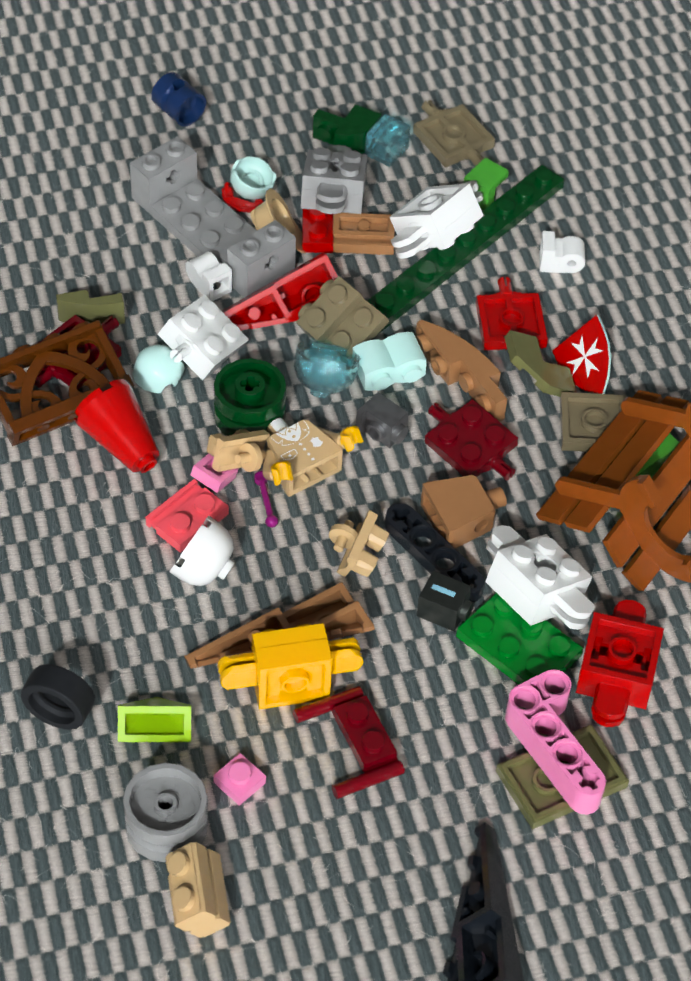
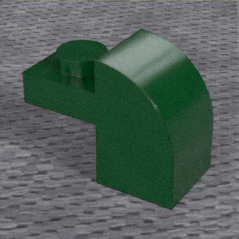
[312,104,382,154]

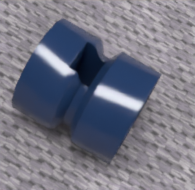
[151,72,206,127]

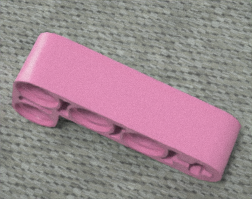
[505,670,606,814]

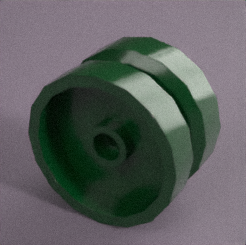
[214,358,286,436]

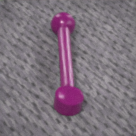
[254,471,278,528]

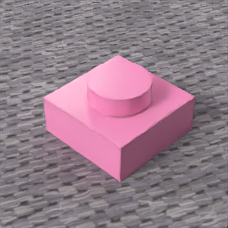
[190,454,239,493]
[213,753,266,806]

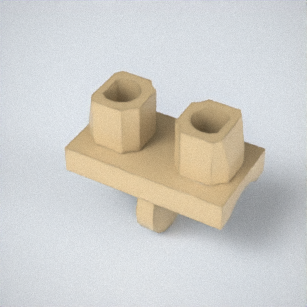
[207,429,270,472]
[329,510,389,577]

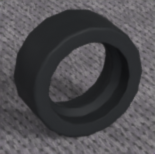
[21,664,95,730]

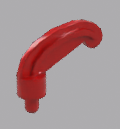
[221,182,263,213]

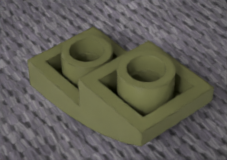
[56,289,125,324]

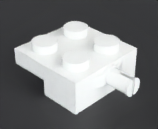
[158,294,249,380]

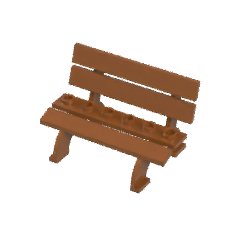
[536,390,691,591]

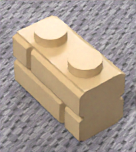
[165,842,231,938]

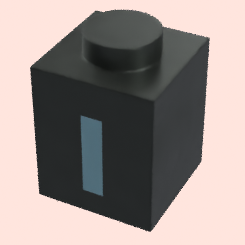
[417,571,474,632]

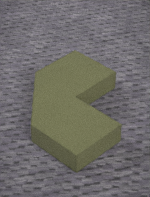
[504,330,577,397]

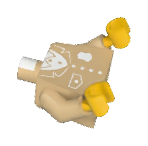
[263,418,364,497]

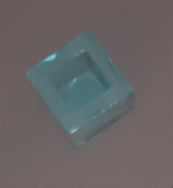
[365,114,411,167]

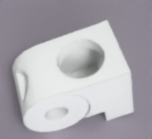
[539,231,585,273]
[185,251,232,301]

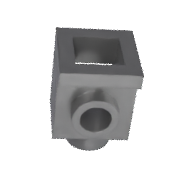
[356,392,409,448]

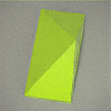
[118,697,192,742]

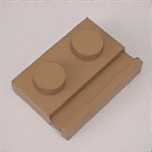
[333,213,394,255]

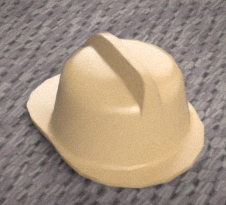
[251,188,306,254]

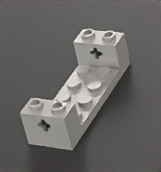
[130,136,296,298]

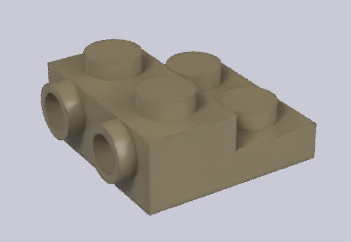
[296,276,389,368]

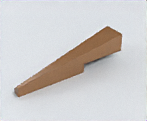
[184,582,375,668]

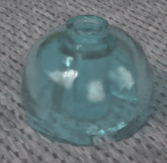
[294,341,361,398]

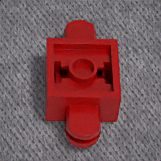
[575,600,664,727]

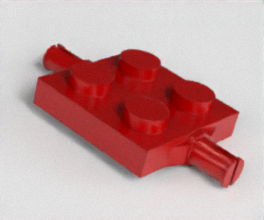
[476,277,548,350]

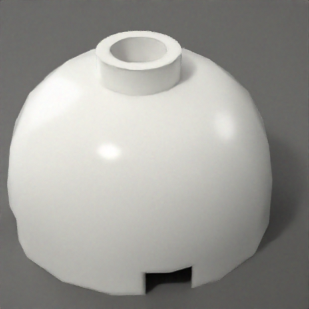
[170,516,235,586]

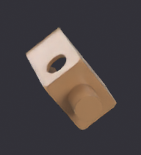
[420,475,507,549]

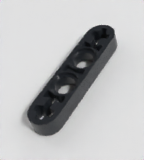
[385,503,484,602]

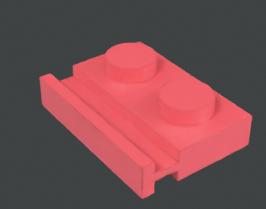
[145,479,229,553]

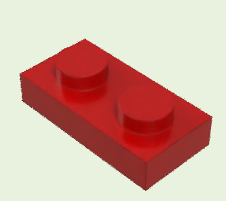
[302,209,333,253]

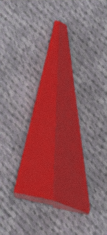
[222,253,338,331]

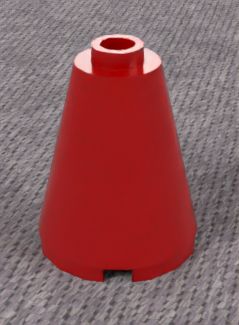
[74,379,159,473]

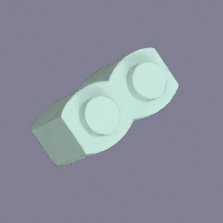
[352,332,426,391]

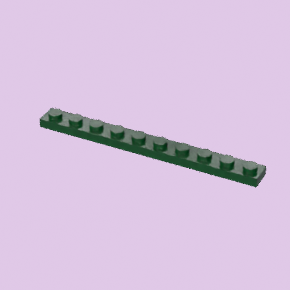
[367,164,565,335]

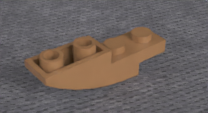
[415,320,507,422]

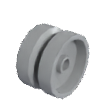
[123,763,208,862]

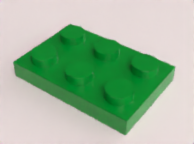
[456,593,583,685]

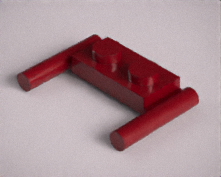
[292,686,405,799]

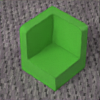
[464,157,509,210]

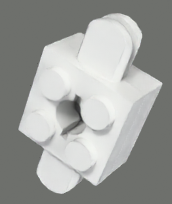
[389,181,484,259]
[485,525,595,630]

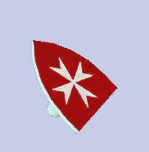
[552,315,611,394]

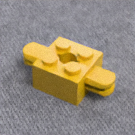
[217,623,364,710]

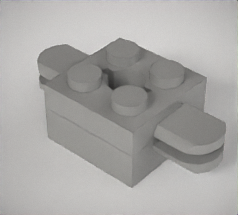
[301,145,368,214]

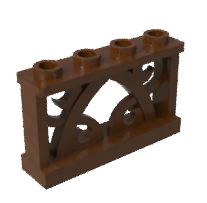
[0,320,135,447]

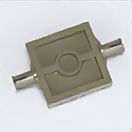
[413,100,495,168]

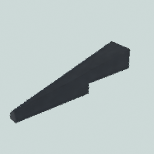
[443,822,524,981]

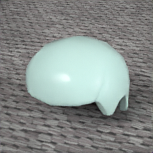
[230,156,276,200]
[132,344,185,393]

